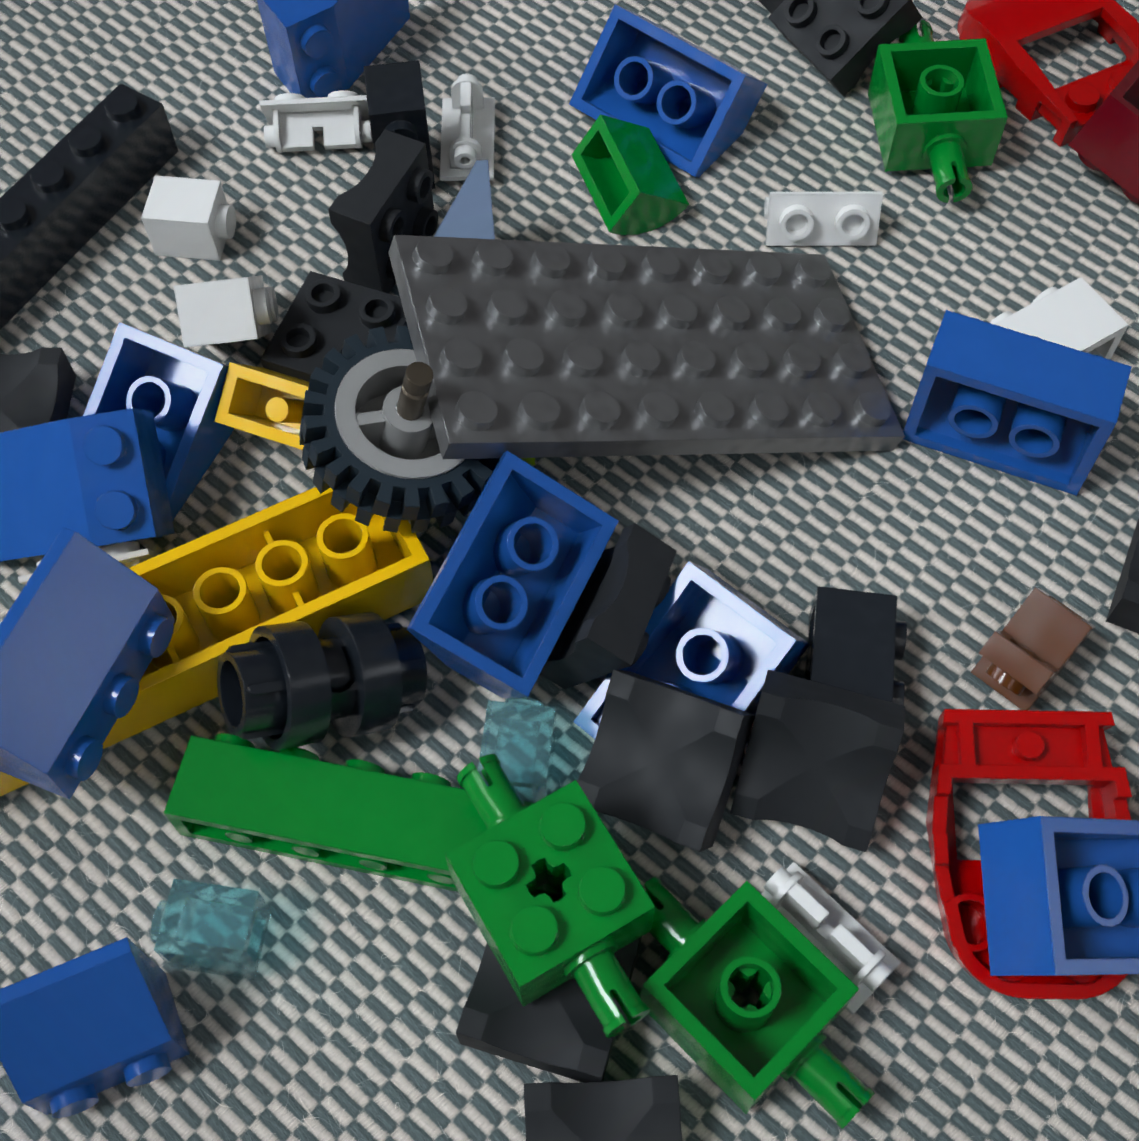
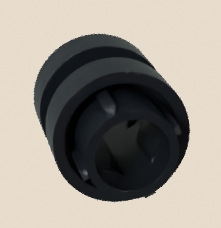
[217,612,427,750]

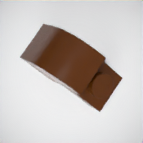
[971,587,1096,710]

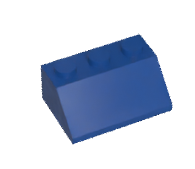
[569,4,768,178]
[903,310,1132,496]
[407,451,619,698]
[0,527,175,800]

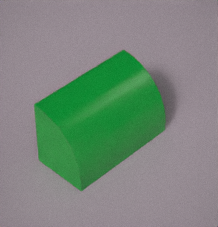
[571,114,689,235]

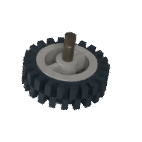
[299,326,500,533]

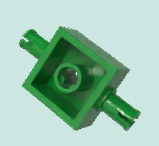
[868,20,1008,203]
[445,754,655,1038]
[640,876,875,1129]

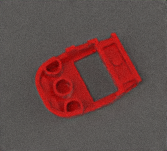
[957,0,1139,147]
[926,709,1132,1000]

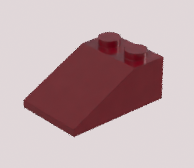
[1068,60,1139,204]

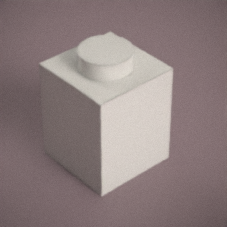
[141,175,236,261]

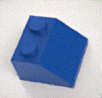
[0,937,190,1118]

